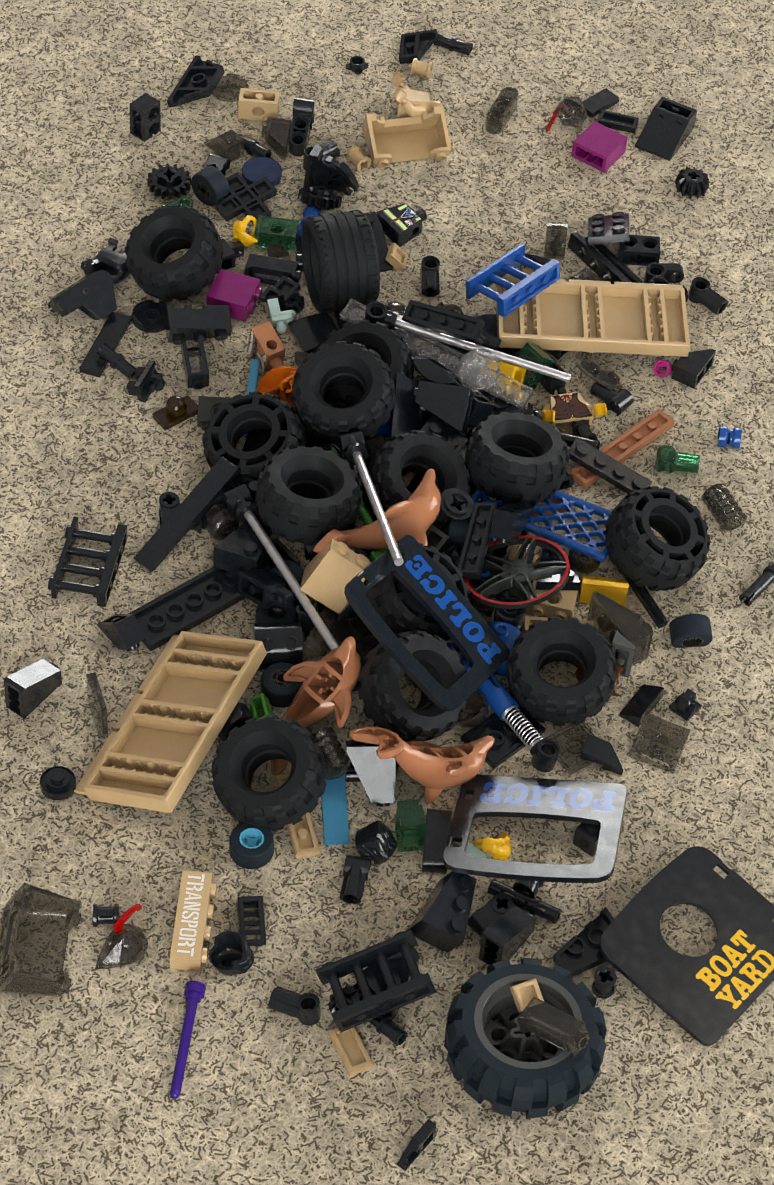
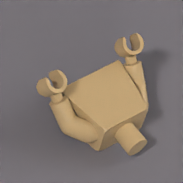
[392,71,441,118]

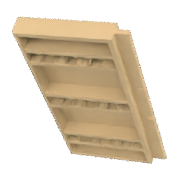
[496,276,690,357]
[74,631,267,813]

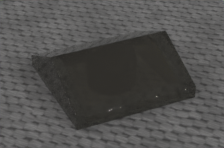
[628,713,690,774]

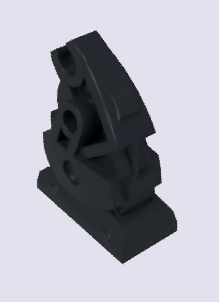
[303,144,359,196]

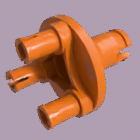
[258,366,297,411]

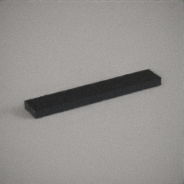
[134,457,240,572]

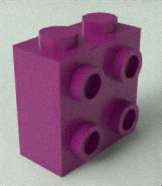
[571,121,628,173]
[206,269,263,322]

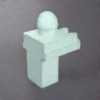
[267,298,296,334]

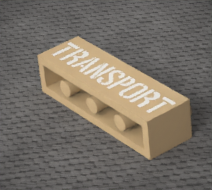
[170,870,217,971]

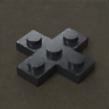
[215,172,277,225]

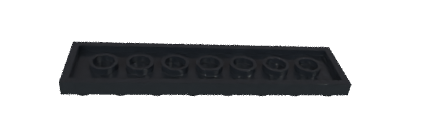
[128,538,300,651]

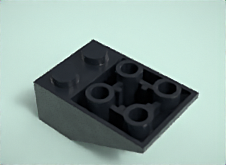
[635,97,697,161]

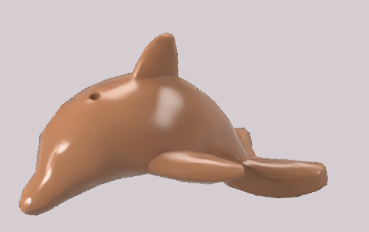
[313,469,441,553]
[270,636,361,775]
[350,727,495,803]

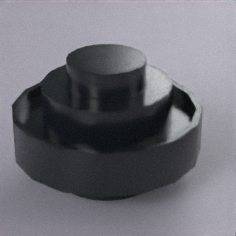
[40,766,76,800]

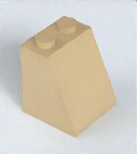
[300,539,371,614]

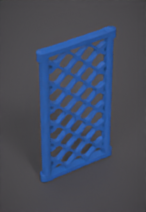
[471,488,612,562]

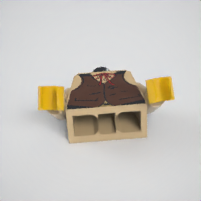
[540,387,607,433]

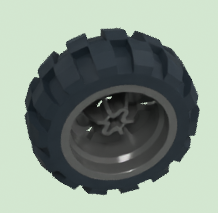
[444,958,607,1119]

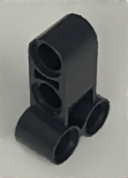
[289,97,315,156]

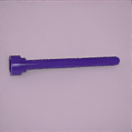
[170,981,206,1099]

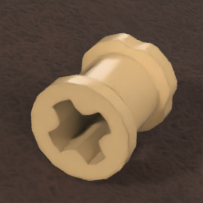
[410,58,433,79]
[346,146,371,172]

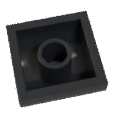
[253,621,303,670]

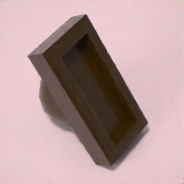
[152,395,198,431]

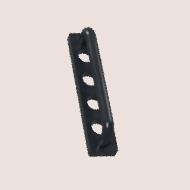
[567,231,643,284]

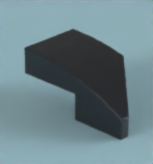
[580,734,623,775]

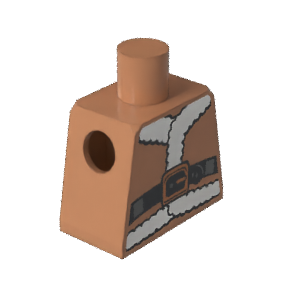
[247,321,285,373]

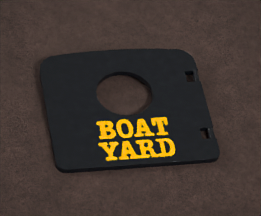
[599,846,774,1046]

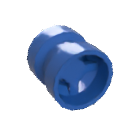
[717,425,742,449]

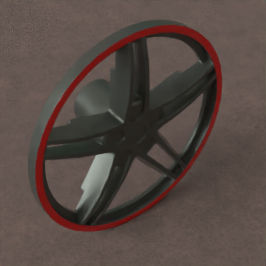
[464,536,570,609]

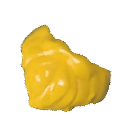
[233,215,258,247]
[475,832,512,861]

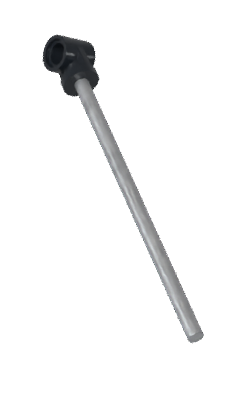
[364,301,571,383]
[339,430,404,566]
[223,483,340,650]

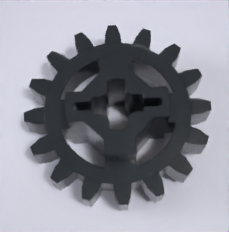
[147,163,191,200]
[298,185,342,211]

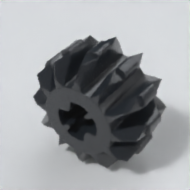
[675,167,709,199]

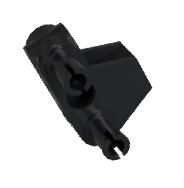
[48,270,117,320]

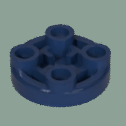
[242,157,282,186]

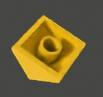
[579,575,629,607]

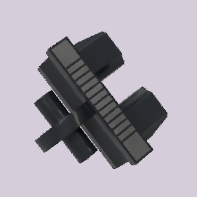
[126,361,165,403]

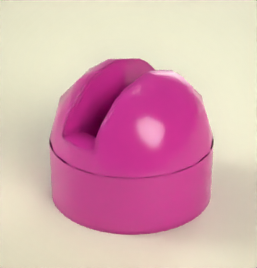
[653,360,672,377]

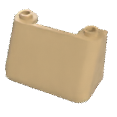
[362,106,452,167]

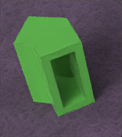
[250,693,273,720]

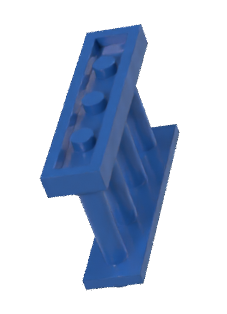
[466,243,560,317]

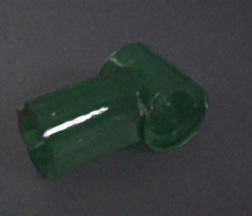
[655,445,700,473]

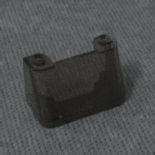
[0,883,81,997]

